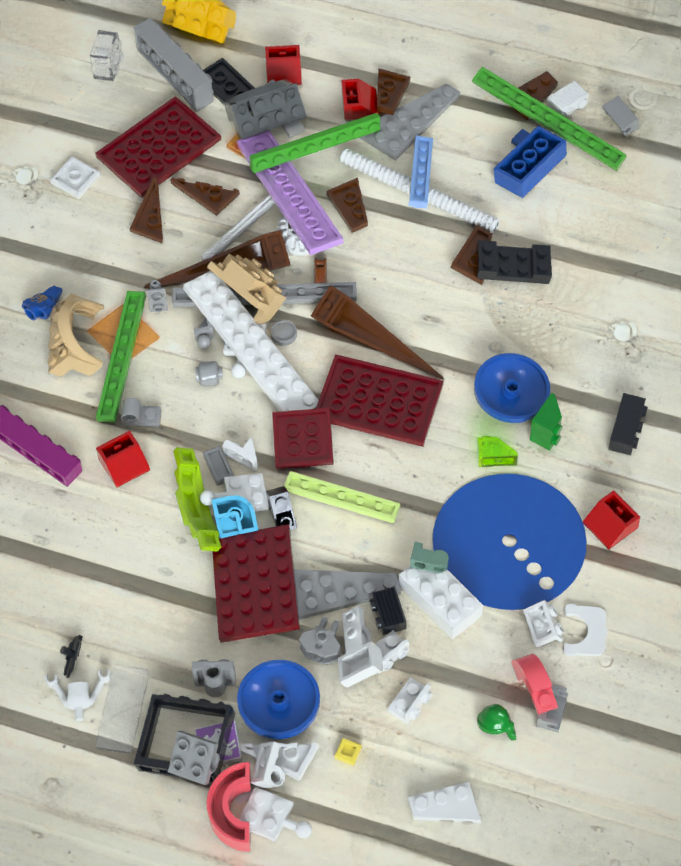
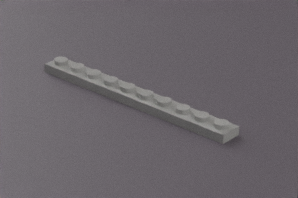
[172,282,357,307]

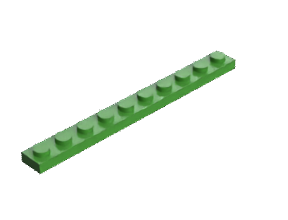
[472,67,627,171]

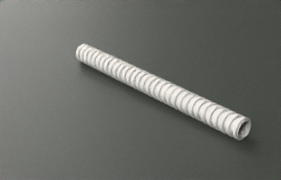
[340,148,500,233]

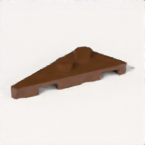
[130,177,163,243]
[170,177,240,216]

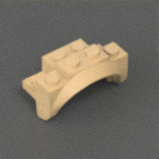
[207,254,286,324]

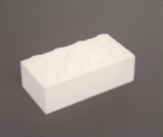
[399,566,483,640]

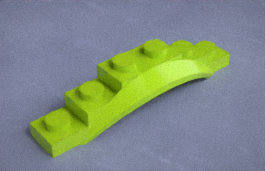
[173,447,221,551]

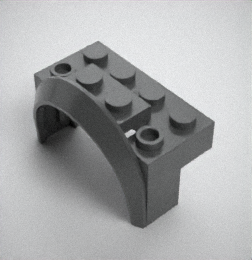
[224,79,307,139]

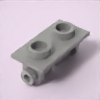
[146,280,168,312]

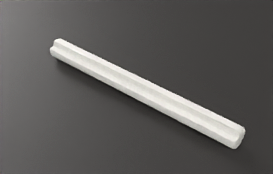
[201,194,275,261]

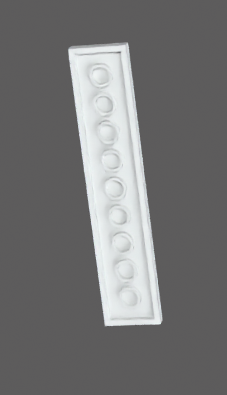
[183,271,319,412]

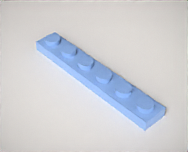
[409,135,433,209]

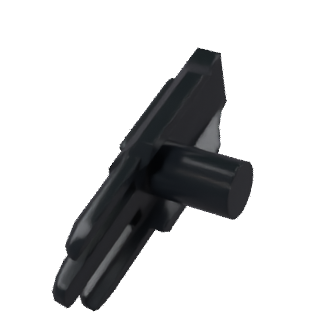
[60,635,83,678]

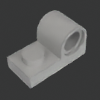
[121,398,162,427]

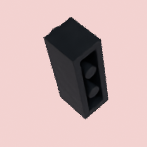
[608,393,648,456]

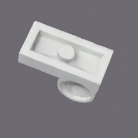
[250,741,285,789]

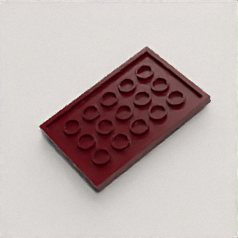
[95,96,221,198]
[316,354,444,447]
[212,524,300,643]

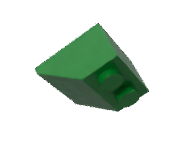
[530,393,563,451]

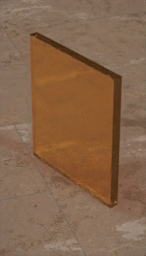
[87,304,159,359]

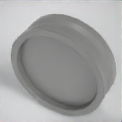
[271,320,297,346]

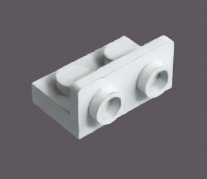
[523,600,564,647]
[375,630,409,674]
[388,677,432,725]

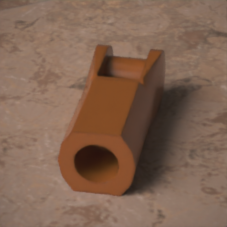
[314,258,327,283]

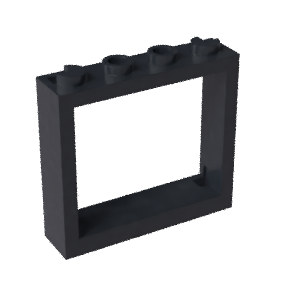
[134,693,235,783]

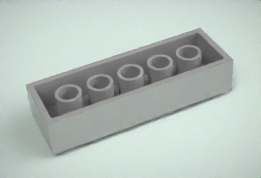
[133,18,214,112]

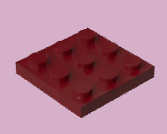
[272,408,334,469]

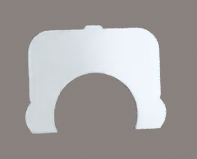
[564,604,607,656]

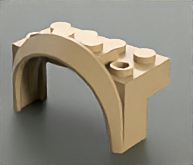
[47,293,105,377]

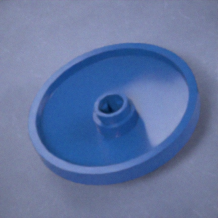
[474,353,550,423]
[237,660,320,739]

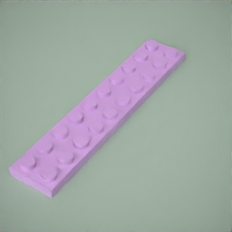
[237,130,344,255]

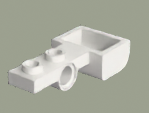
[338,606,383,687]

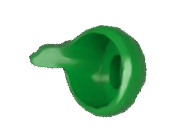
[477,704,516,740]

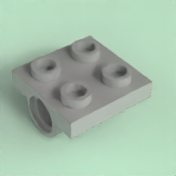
[192,659,236,697]
[168,731,220,785]

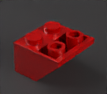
[265,45,302,85]
[341,78,379,120]
[96,430,150,488]
[582,490,640,550]

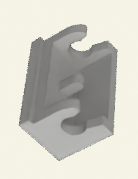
[602,96,639,135]
[536,684,568,732]

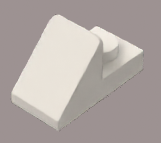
[222,437,258,472]

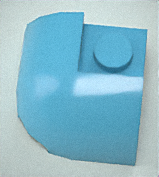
[212,495,258,538]

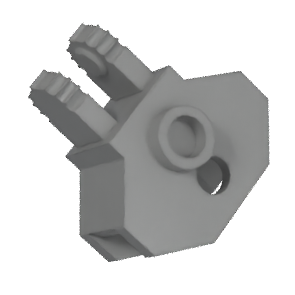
[299,616,341,665]

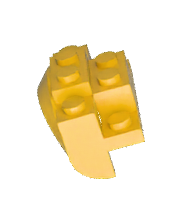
[162,0,236,44]

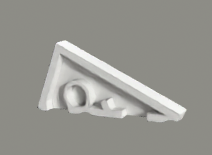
[240,743,319,781]

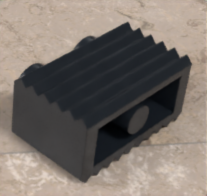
[369,587,407,635]

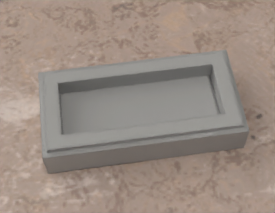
[203,446,234,486]

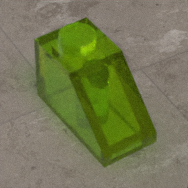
[477,436,518,467]

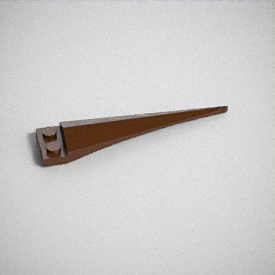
[144,230,291,288]
[311,285,445,380]

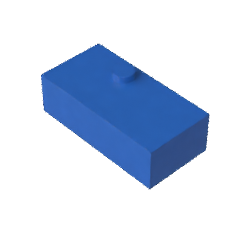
[493,126,567,198]

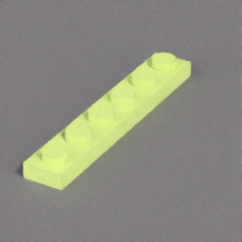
[284,471,400,523]

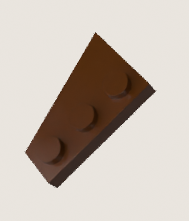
[517,71,558,120]
[326,178,368,233]

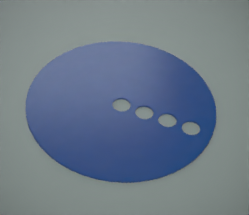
[433,474,587,610]

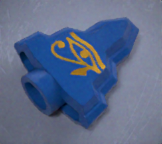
[21,285,63,321]

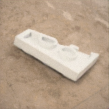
[408,782,481,823]

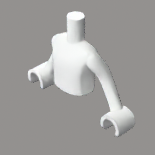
[45,669,111,722]

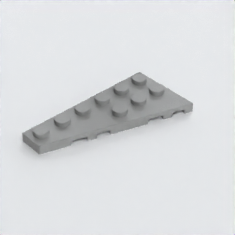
[359,83,460,161]
[294,569,401,620]

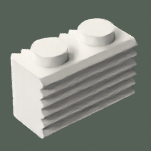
[547,81,588,117]

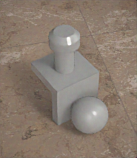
[194,317,214,349]

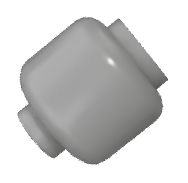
[195,361,223,386]

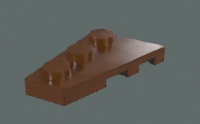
[377,68,411,115]
[450,225,492,285]

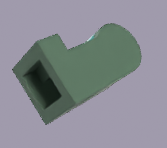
[410,542,449,573]

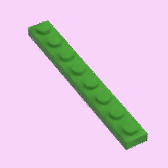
[250,113,380,173]
[96,291,146,423]

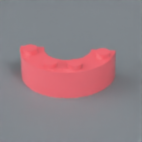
[207,762,251,852]

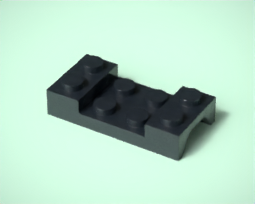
[476,240,552,284]

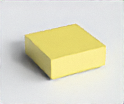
[335,738,362,766]

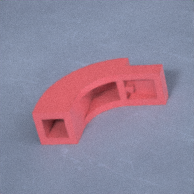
[511,653,558,715]

